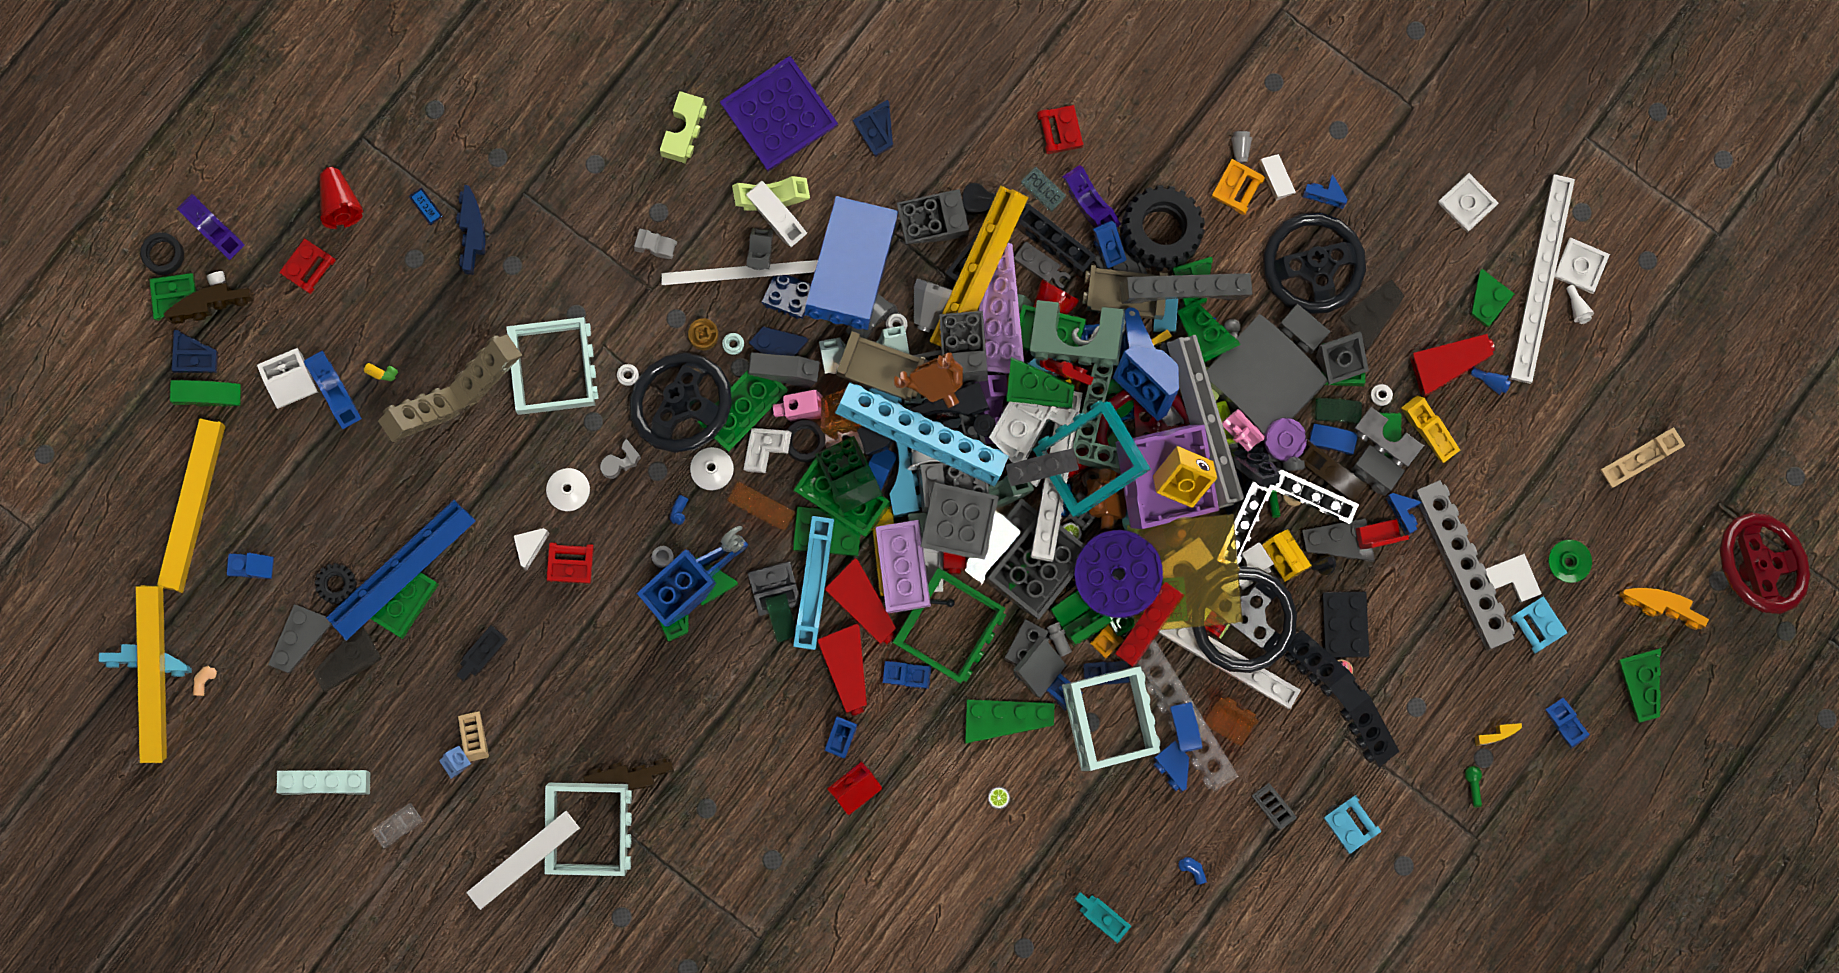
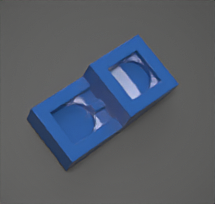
[1309,424,1358,455]
[883,661,931,689]
[1545,698,1590,749]
[1170,702,1203,753]

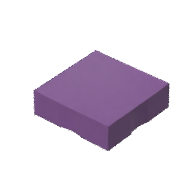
[1116,424,1219,529]

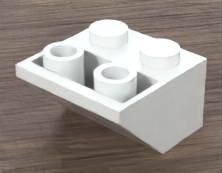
[257,348,318,409]

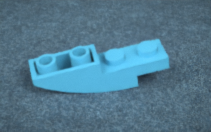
[99,644,192,677]

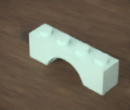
[819,325,909,374]
[277,770,370,795]

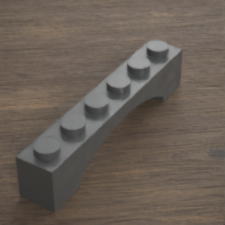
[1120,273,1253,304]

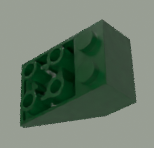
[815,436,883,513]

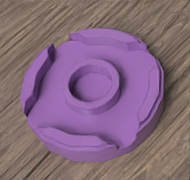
[1264,418,1307,461]

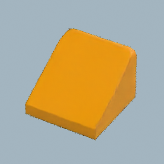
[1090,625,1124,658]

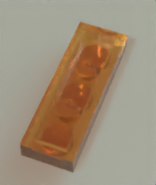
[728,482,795,532]

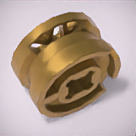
[688,318,718,350]

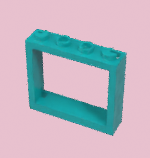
[1033,401,1151,517]

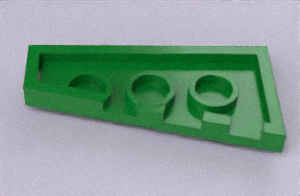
[965,700,1055,744]

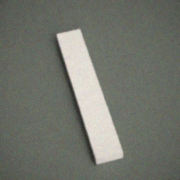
[466,811,580,910]

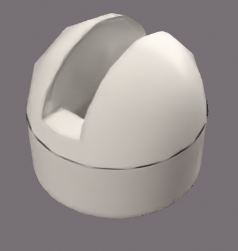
[207,271,225,286]

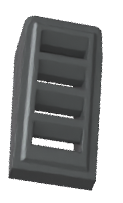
[1252,783,1297,831]

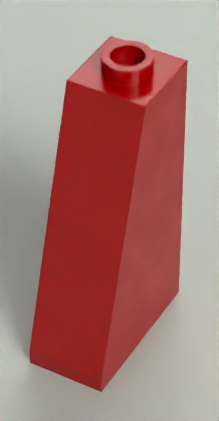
[1410,334,1495,398]
[825,558,896,646]
[817,624,867,716]

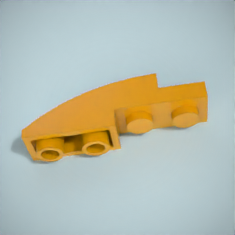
[1619,588,1709,630]

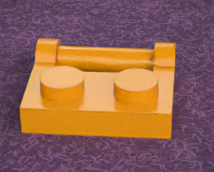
[1211,159,1265,215]

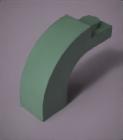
[988,475,1034,509]

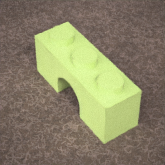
[660,91,707,163]

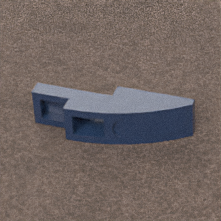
[456,185,486,275]

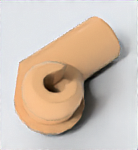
[193,666,217,696]

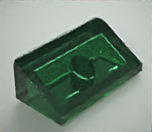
[765,593,796,643]

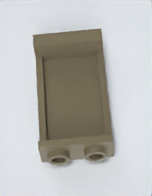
[1082,265,1168,320]
[837,331,926,402]

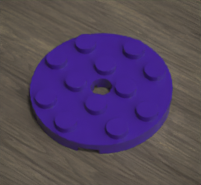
[1075,530,1163,618]

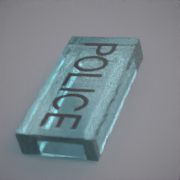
[1021,167,1066,212]

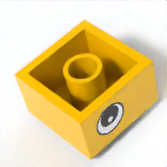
[1153,446,1217,508]

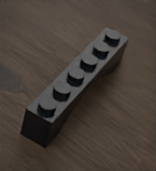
[857,381,990,457]

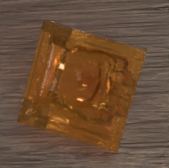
[821,383,865,440]

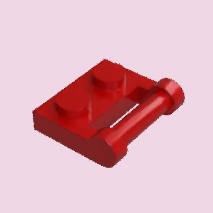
[1037,105,1083,154]
[279,238,336,295]
[1039,358,1094,385]
[547,542,594,584]

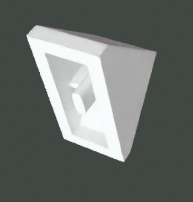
[514,528,550,570]

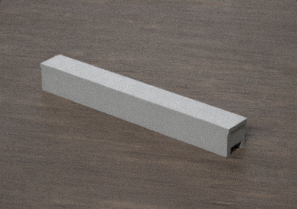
[1167,335,1244,508]

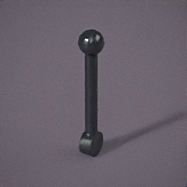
[930,599,955,607]

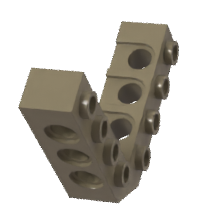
[378,334,522,442]

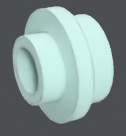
[722,333,744,355]

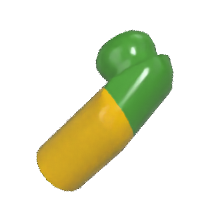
[364,363,398,381]

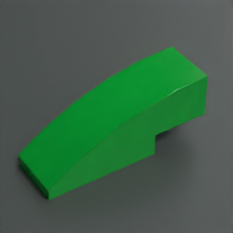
[170,380,241,406]

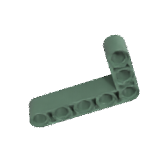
[1073,363,1121,474]

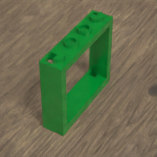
[893,568,1006,684]

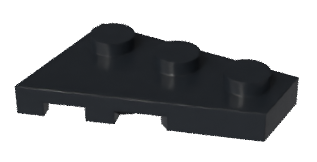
[1230,444,1280,487]

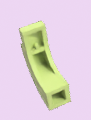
[732,176,810,211]

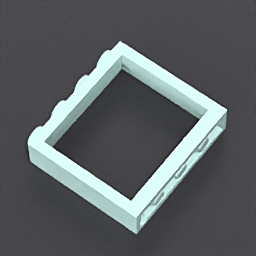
[507,317,598,415]
[1062,666,1160,771]
[545,783,632,876]

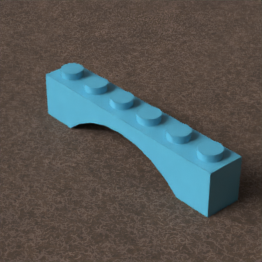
[869,388,922,518]
[793,516,835,650]

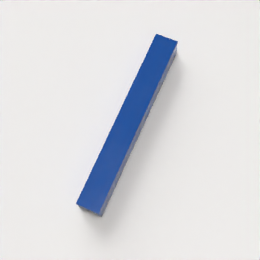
[326,500,475,640]

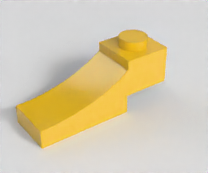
[1401,396,1460,463]

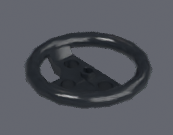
[1262,213,1366,314]
[629,352,732,453]
[1191,566,1297,673]

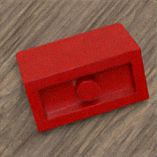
[1355,519,1409,549]
[827,761,882,815]

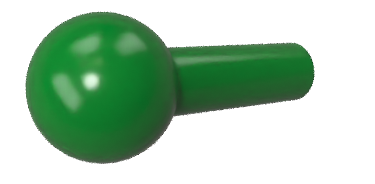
[1269,490,1281,518]
[1465,766,1482,808]

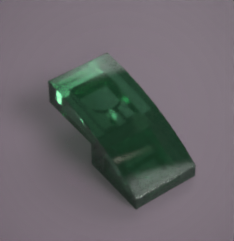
[1315,398,1362,424]

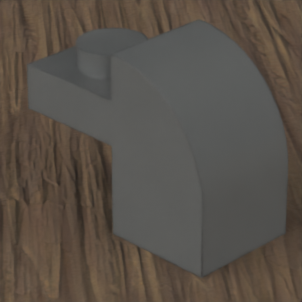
[747,228,774,270]
[845,294,893,339]

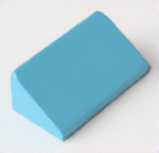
[1153,299,1178,334]

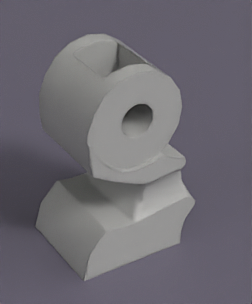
[634,229,677,259]
[600,439,641,479]

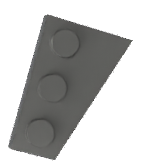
[1301,519,1375,562]
[268,604,332,674]

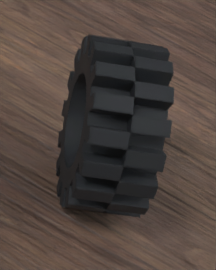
[315,563,357,605]

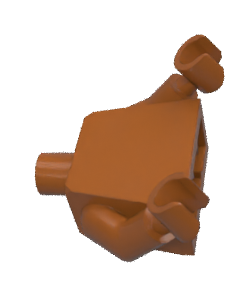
[894,352,963,408]
[1087,469,1127,531]

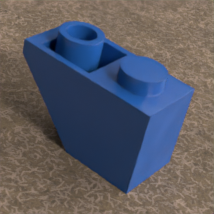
[1153,741,1189,793]

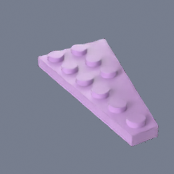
[979,243,1024,374]

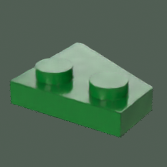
[150,273,196,321]

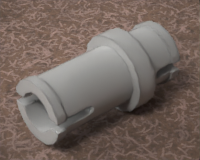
[1046,622,1072,657]

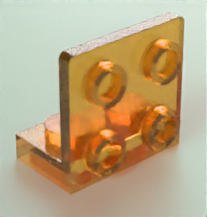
[1203,697,1259,747]

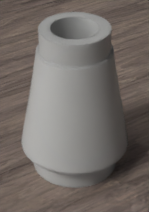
[1231,131,1252,163]

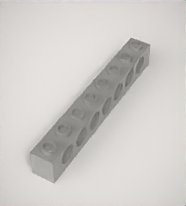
[1413,480,1515,651]

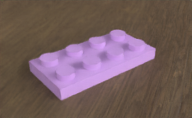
[876,520,931,613]

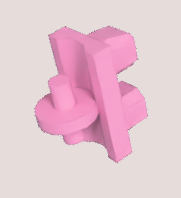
[1222,409,1265,451]

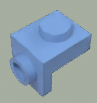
[439,746,471,779]

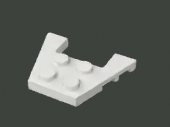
[989,402,1078,487]

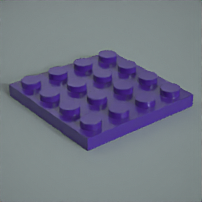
[720,56,838,172]

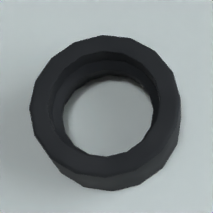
[140,232,184,275]
[787,420,826,463]

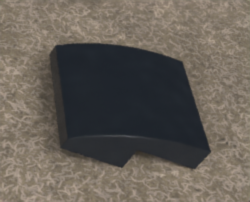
[748,561,800,616]

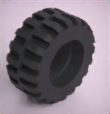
[1120,185,1205,271]

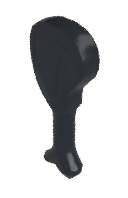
[962,183,1026,214]

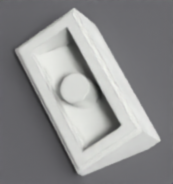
[1259,154,1296,201]

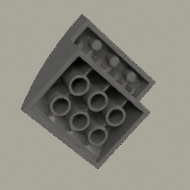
[1207,314,1327,435]
[966,498,1086,620]

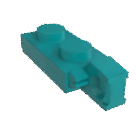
[1074,892,1131,943]

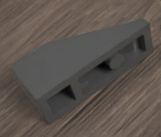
[748,353,820,389]

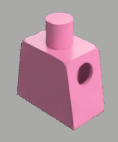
[773,390,826,422]

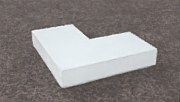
[743,428,791,473]
[1485,554,1541,603]

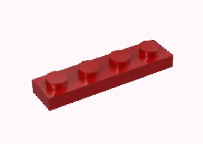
[1115,582,1184,667]

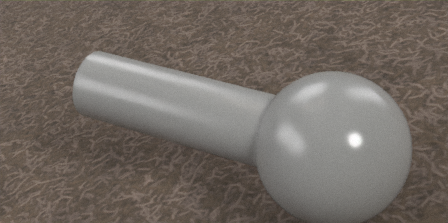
[1223,319,1241,338]

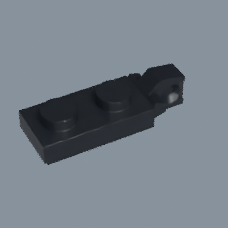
[456,625,508,682]

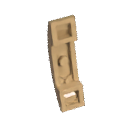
[1600,427,1685,489]

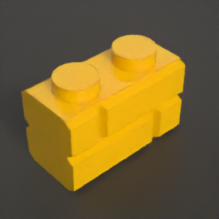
[1262,529,1311,582]

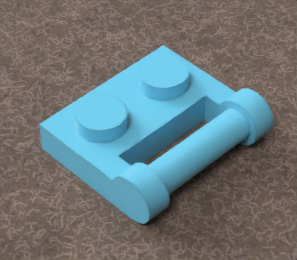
[1511,596,1567,654]
[1323,795,1381,854]

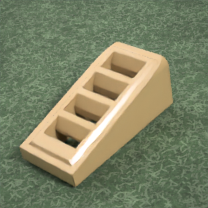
[458,711,489,762]

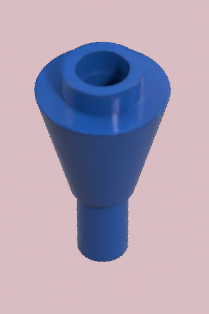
[1471,367,1511,395]

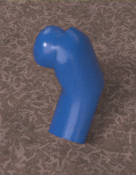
[670,495,689,525]
[1178,857,1207,885]

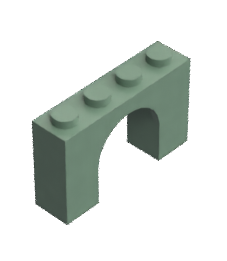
[1030,300,1125,368]

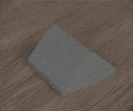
[1316,331,1369,385]

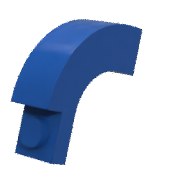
[304,350,362,429]

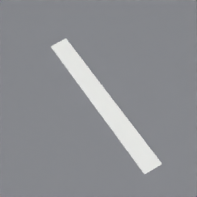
[662,260,818,285]

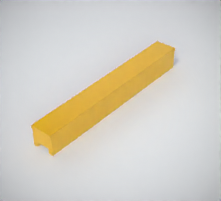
[930,185,1029,348]
[157,419,225,594]
[136,585,167,763]

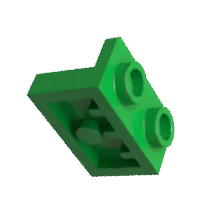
[1063,610,1112,647]

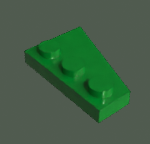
[1178,301,1240,362]

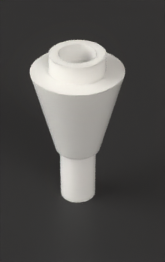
[1566,285,1594,324]

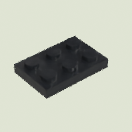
[1322,592,1369,658]

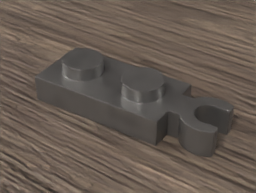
[1014,242,1071,290]

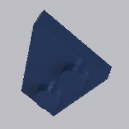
[853,100,893,157]
[749,327,809,356]
[172,330,218,373]

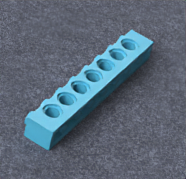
[835,383,1009,487]

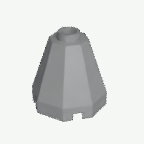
[914,279,953,332]

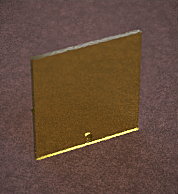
[1127,514,1243,631]

